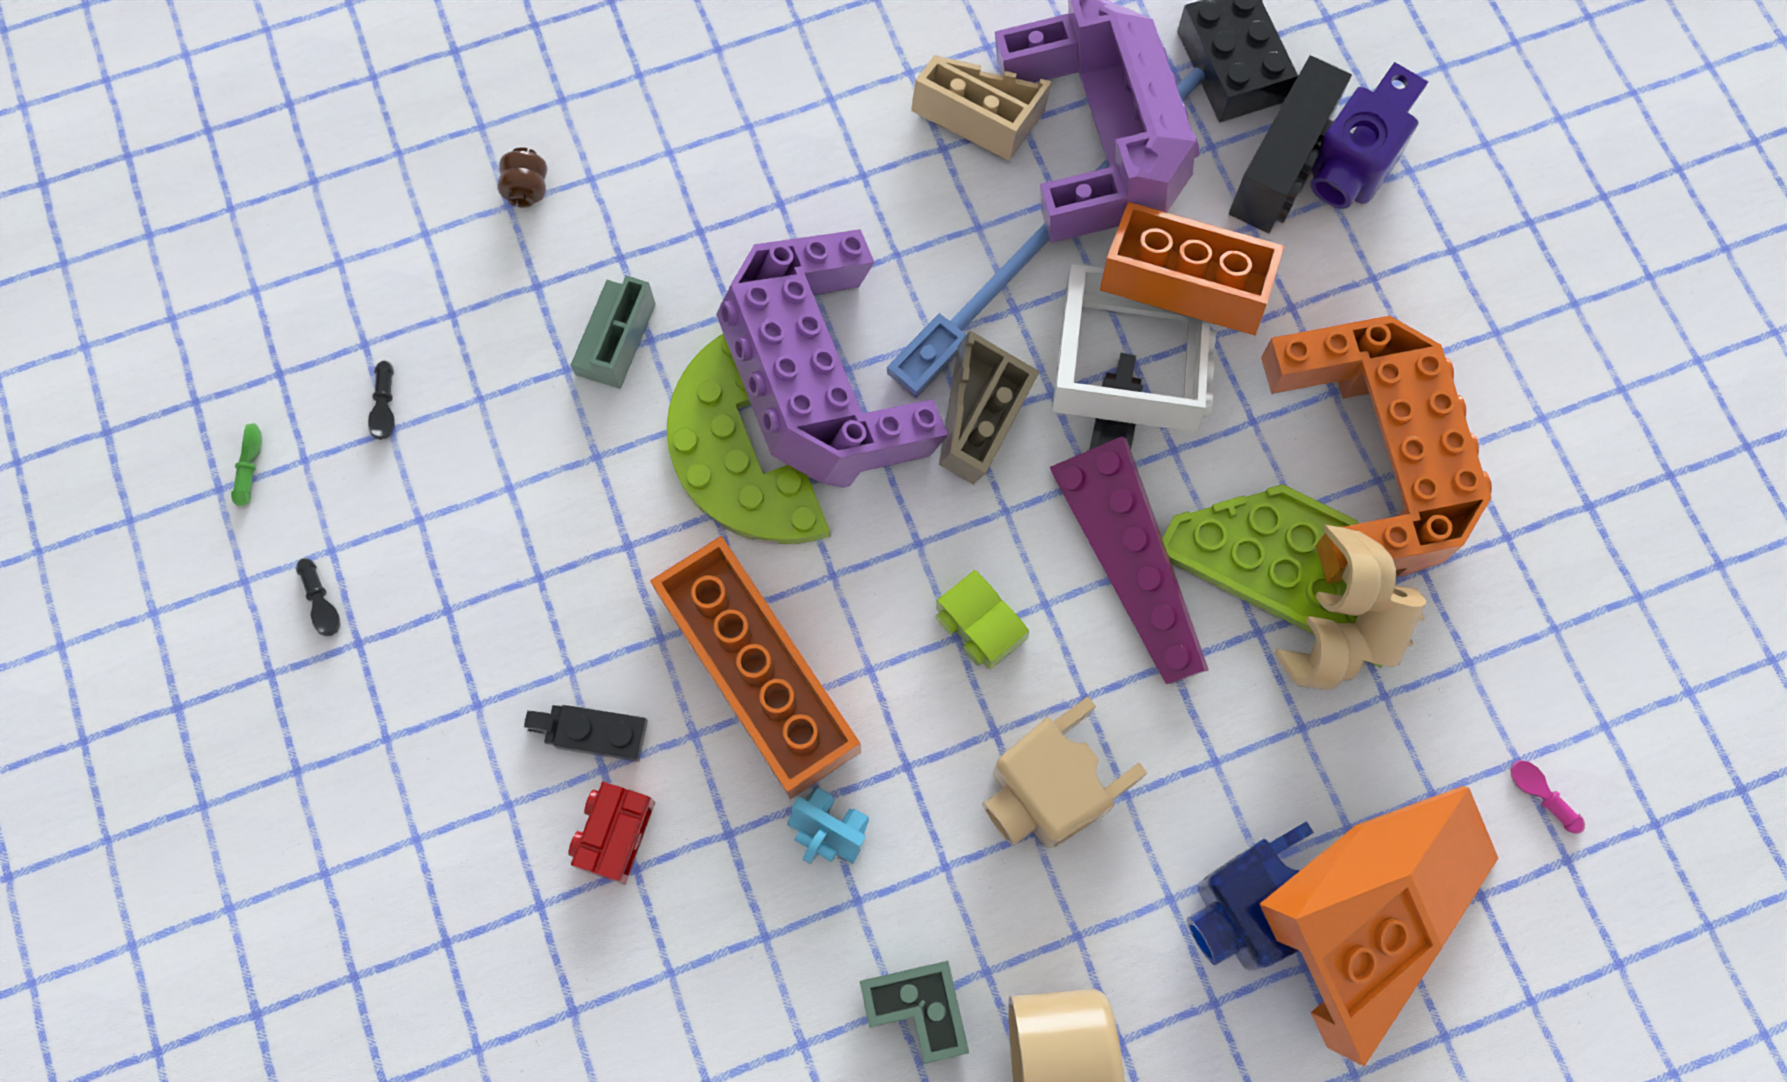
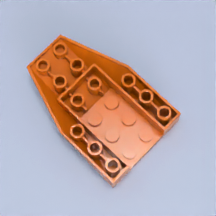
[1260,786,1498,1067]

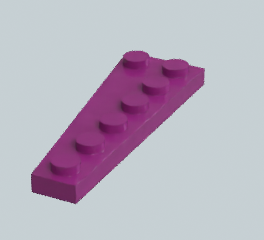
[1050,437,1209,684]

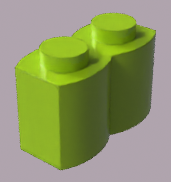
[935,570,1030,670]

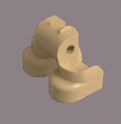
[1275,525,1427,690]

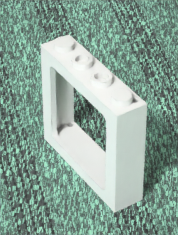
[1052,264,1216,432]

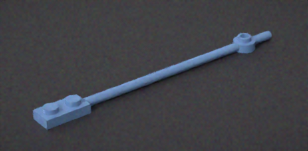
[887,67,1205,398]

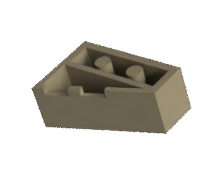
[939,331,1040,485]

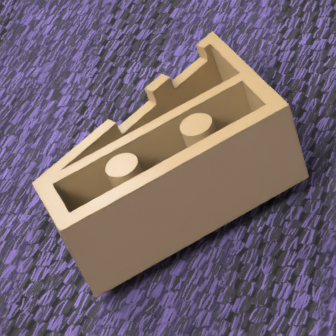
[911,55,1052,161]

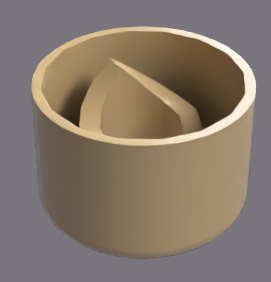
[1008,989,1124,1082]

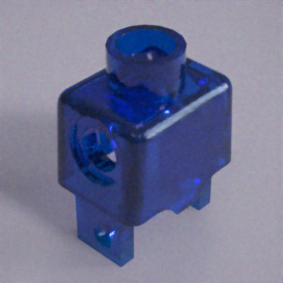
[1186,821,1314,971]

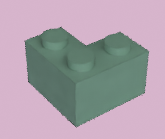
[860,961,969,1064]

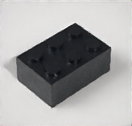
[1177,0,1298,123]

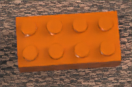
[1100,202,1284,336]

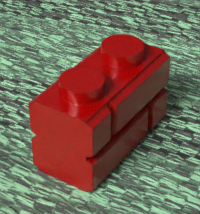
[568,781,656,885]

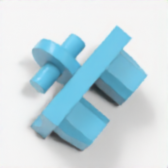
[787,787,869,864]

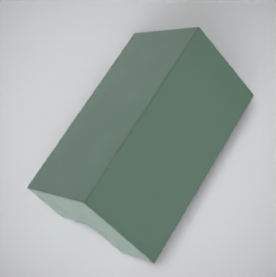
[570,275,656,389]

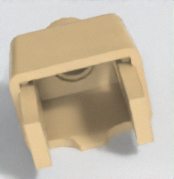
[982,696,1147,848]

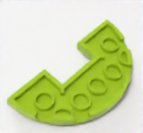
[667,334,831,544]

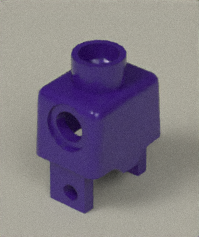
[1310,62,1429,209]

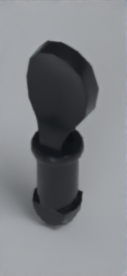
[368,360,395,440]
[296,558,341,636]

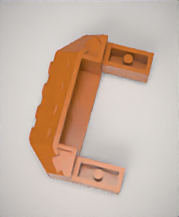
[1261,315,1492,584]

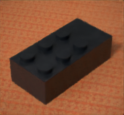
[1228,55,1353,234]

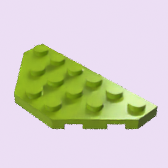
[1162,484,1383,668]

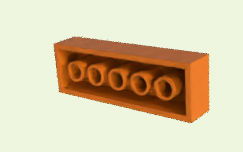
[650,535,862,800]

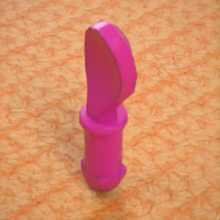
[1510,760,1585,834]

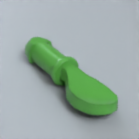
[231,423,262,506]

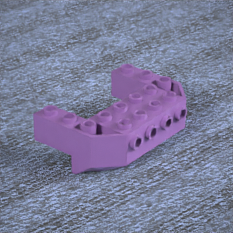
[995,0,1199,243]
[716,229,948,488]

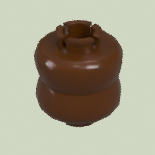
[497,147,548,208]

